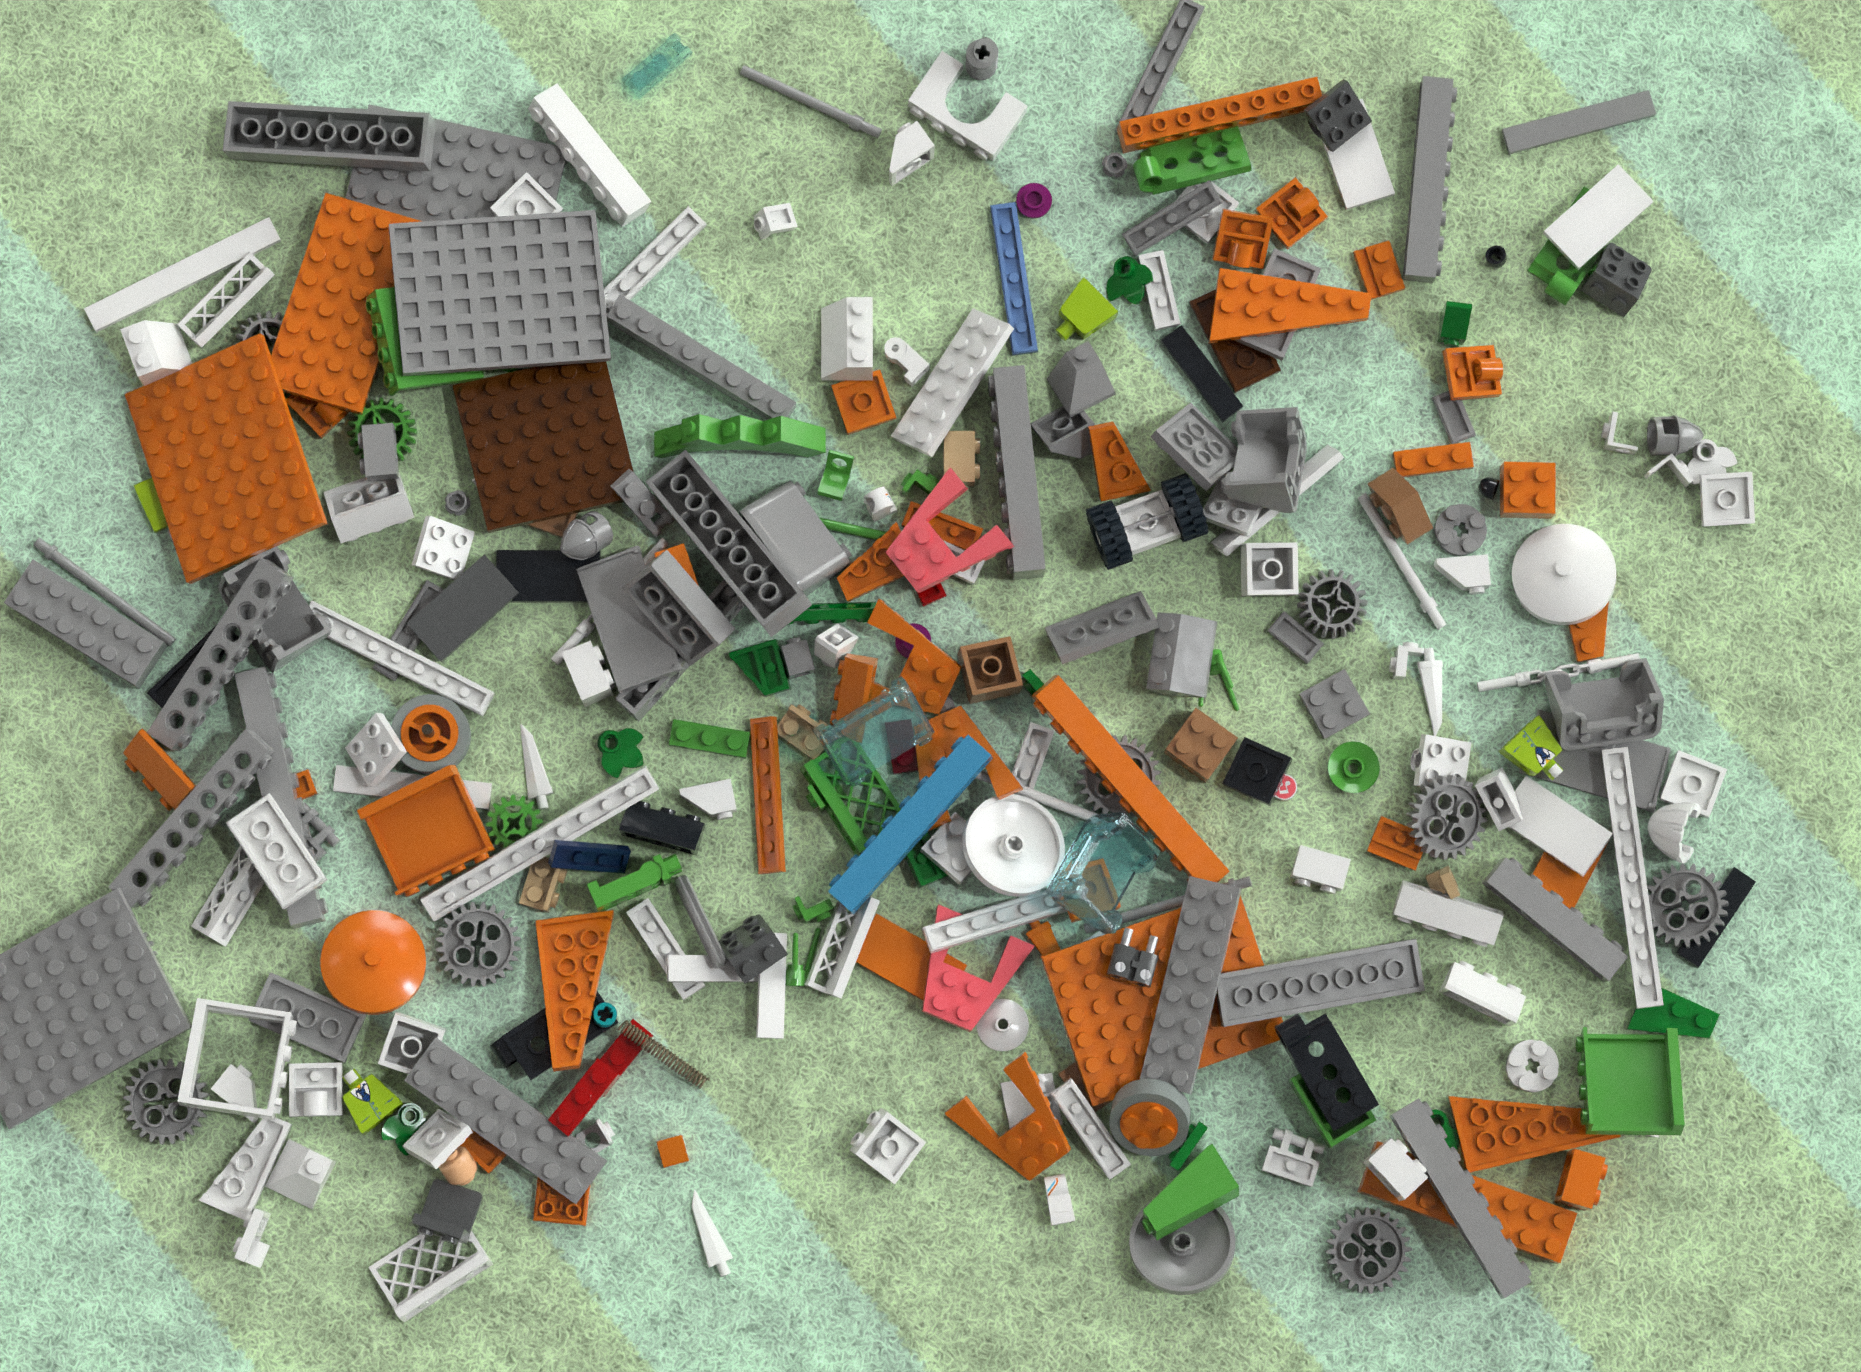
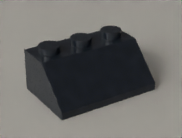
[619,801,705,856]

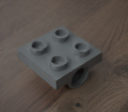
[1304,79,1372,152]

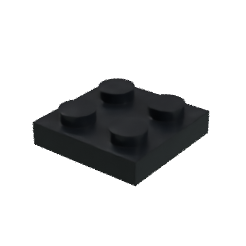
[1222,737,1292,806]

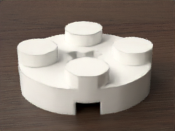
[1505,1040,1559,1093]

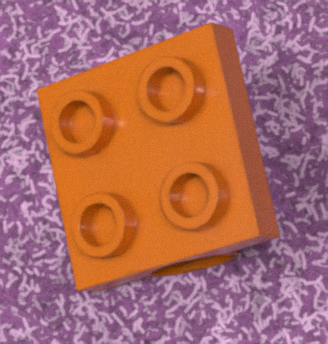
[1255,177,1328,250]
[1212,208,1273,269]
[1442,345,1503,400]
[286,394,350,439]

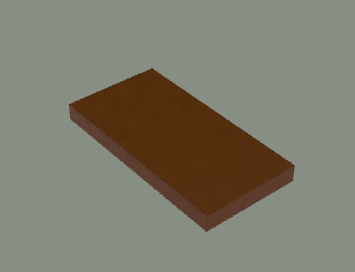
[1189,289,1281,393]

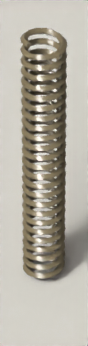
[618,1020,710,1089]

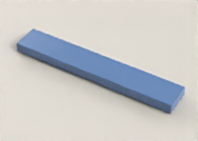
[990,202,1038,356]

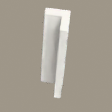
[177,252,275,347]
[191,845,265,947]
[804,897,880,998]

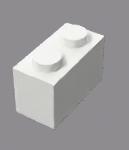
[1290,845,1351,894]

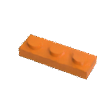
[1393,442,1474,477]
[902,501,983,551]

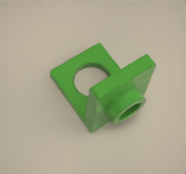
[817,450,854,501]
[805,778,847,812]

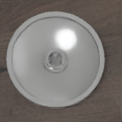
[1129,1201,1235,1295]

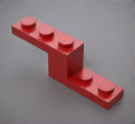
[548,1019,654,1137]

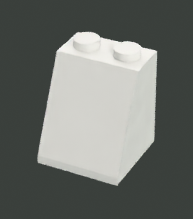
[120,320,193,386]

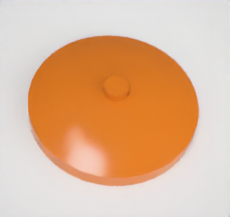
[320,910,426,1015]

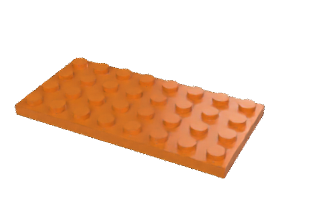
[271,193,423,415]

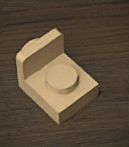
[1426,865,1460,899]

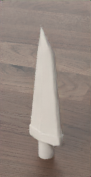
[1417,648,1443,736]
[520,724,553,810]
[691,1189,733,1277]

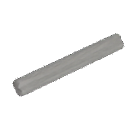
[674,875,727,968]

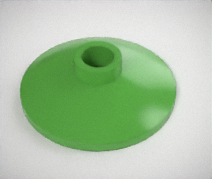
[1328,741,1380,793]

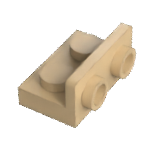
[777,704,834,760]
[519,857,568,913]

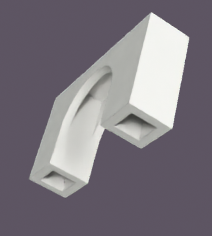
[908,51,1027,161]

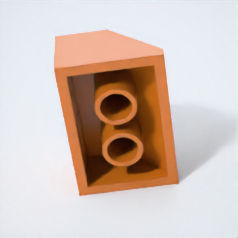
[830,653,878,742]
[123,728,196,811]

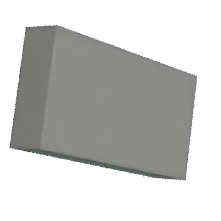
[1432,391,1476,444]
[1267,611,1324,664]

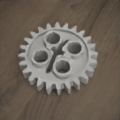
[1077,735,1161,820]
[1406,775,1487,860]
[1647,863,1729,948]
[436,902,521,987]
[123,1059,210,1145]
[1325,1207,1412,1294]

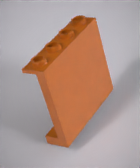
[357,765,495,898]

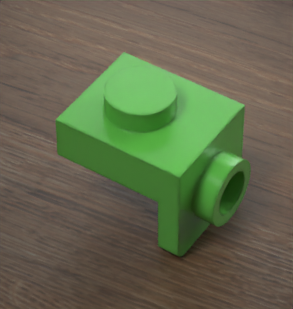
[901,469,939,497]
[792,896,834,923]

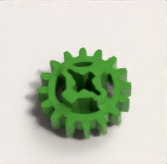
[486,794,543,848]

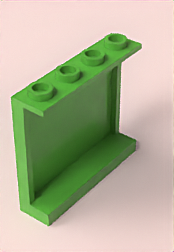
[366,287,484,396]
[1576,1027,1685,1136]

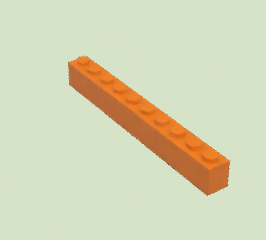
[1031,675,1230,883]

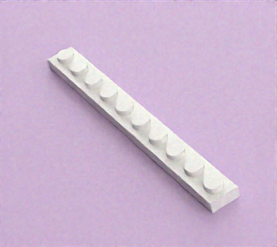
[1601,747,1664,1009]
[420,765,659,921]

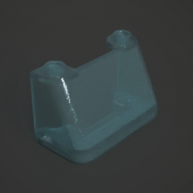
[812,676,934,787]
[1046,812,1161,934]

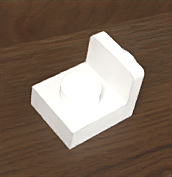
[754,203,798,240]

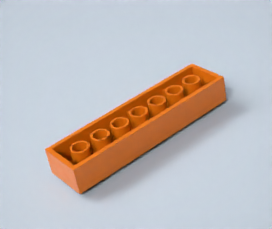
[1357,1141,1577,1264]

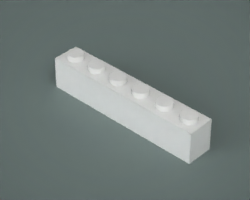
[528,84,651,227]

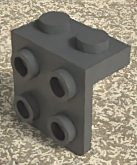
[1581,243,1652,317]
[719,914,788,984]
[411,1179,483,1245]

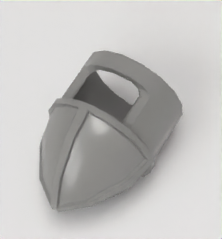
[1647,415,1704,456]
[560,511,613,560]

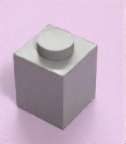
[781,637,815,679]

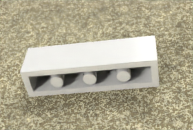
[1393,880,1504,947]

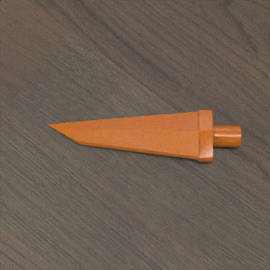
[1026,920,1060,956]

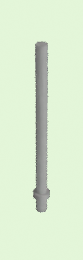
[34,538,176,646]
[1084,876,1252,933]

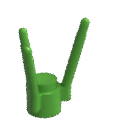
[1198,649,1239,711]
[785,928,821,986]

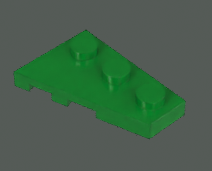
[1626,988,1720,1039]

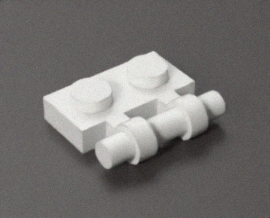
[1261,1128,1325,1187]

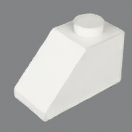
[1434,554,1491,595]
[814,624,859,669]
[1475,767,1523,831]
[679,779,737,820]
[211,1064,258,1123]

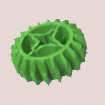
[347,398,417,461]

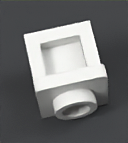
[1389,642,1424,680]

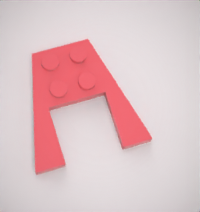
[886,468,1014,593]
[922,904,1035,1032]

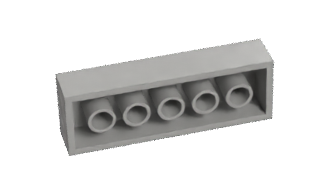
[4,559,168,689]

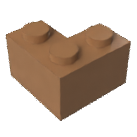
[1368,468,1433,545]

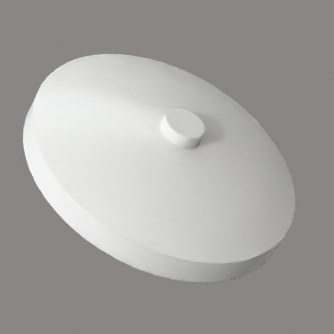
[1512,524,1616,625]
[962,794,1065,897]

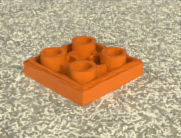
[533,1177,591,1226]

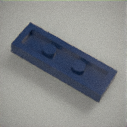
[548,840,631,874]

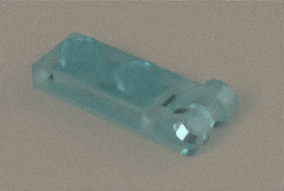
[622,33,693,99]

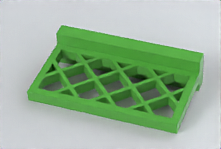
[800,738,901,855]

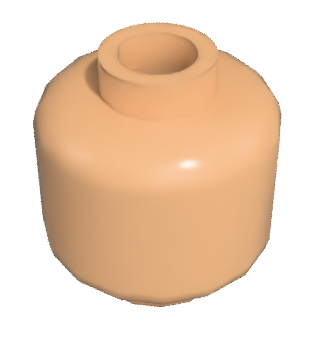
[438,1146,477,1186]

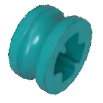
[593,1002,617,1028]

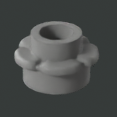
[1102,153,1127,178]
[445,490,470,516]

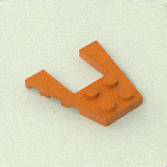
[834,599,962,714]
[913,706,1023,831]
[944,1052,1071,1181]

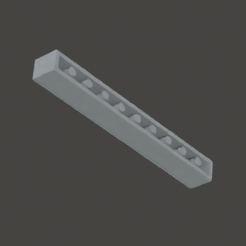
[234,667,328,929]

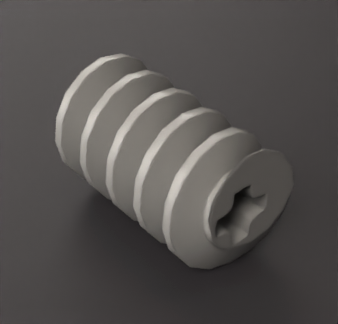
[965,37,998,80]

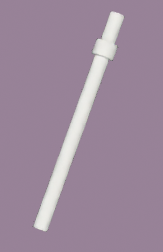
[1357,493,1447,630]
[976,770,1125,833]

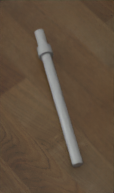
[740,65,882,138]

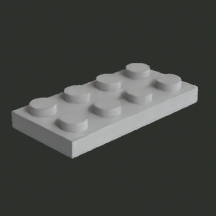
[1235,248,1321,361]
[1045,591,1159,664]
[249,972,367,1063]

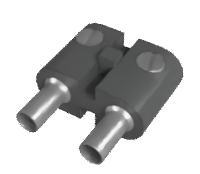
[1107,928,1159,988]

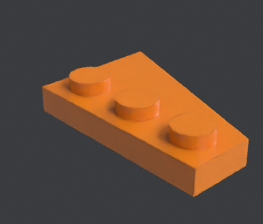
[1088,421,1151,502]
[837,522,904,602]
[1568,601,1609,663]

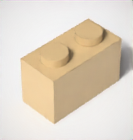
[943,431,980,486]

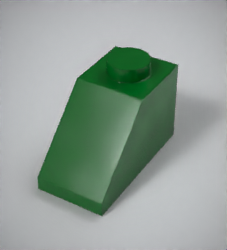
[1437,301,1472,348]

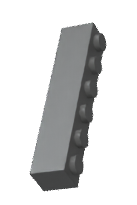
[1482,858,1628,982]

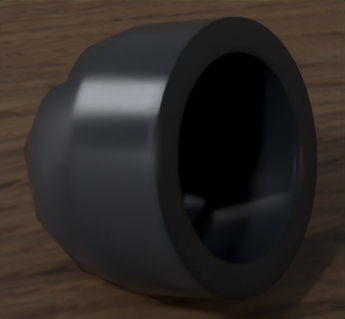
[1486,245,1507,268]
[1478,477,1499,500]

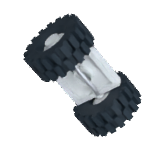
[1086,473,1208,570]

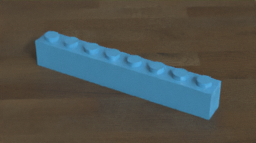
[828,735,993,915]

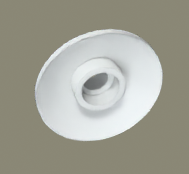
[976,999,1029,1051]

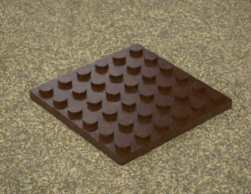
[452,362,634,533]

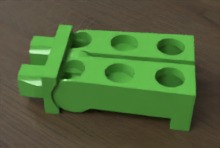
[587,854,682,912]

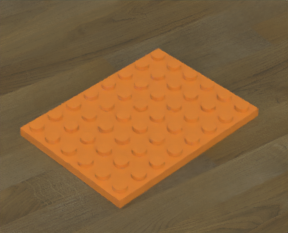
[125,333,328,584]
[1040,895,1283,1107]

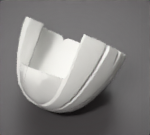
[1647,802,1701,863]

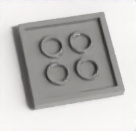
[1150,403,1237,491]

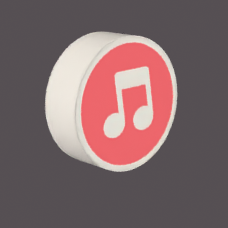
[1275,774,1297,801]

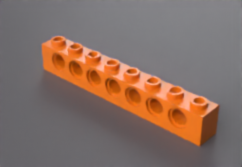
[1117,77,1322,154]

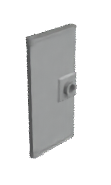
[576,546,683,694]
[1519,709,1671,813]

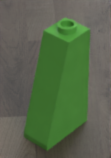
[1141,1144,1239,1240]

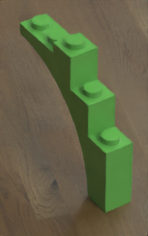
[654,414,826,458]

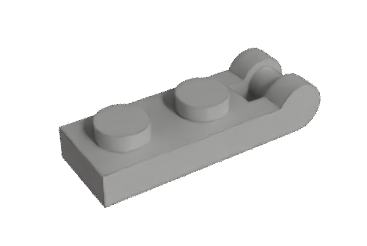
[610,469,675,538]

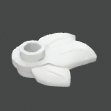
[1687,439,1737,485]

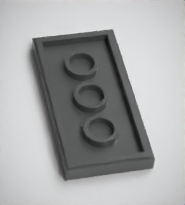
[407,554,519,663]

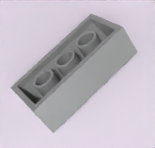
[622,550,735,666]

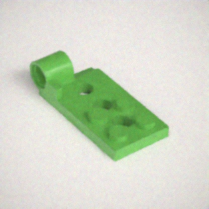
[1133,126,1252,195]
[1527,186,1607,306]

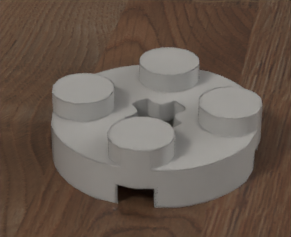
[1434,504,1487,556]

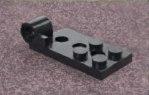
[490,991,619,1080]
[1274,1013,1379,1131]

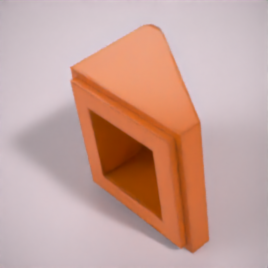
[657,1135,689,1168]

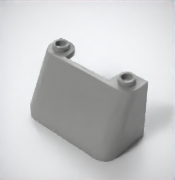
[1221,407,1307,513]
[739,480,852,596]
[219,546,332,672]
[1545,658,1664,750]

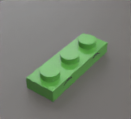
[669,719,750,759]

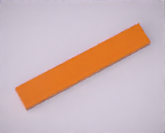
[750,716,786,875]

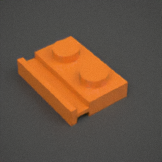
[1353,240,1405,300]
[1367,816,1423,871]

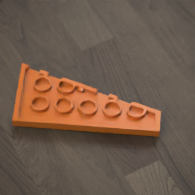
[1208,268,1372,344]
[536,910,614,1072]
[1448,1096,1621,1173]

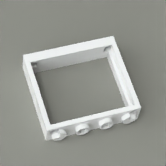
[177,998,297,1120]

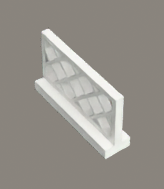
[369,1230,493,1322]

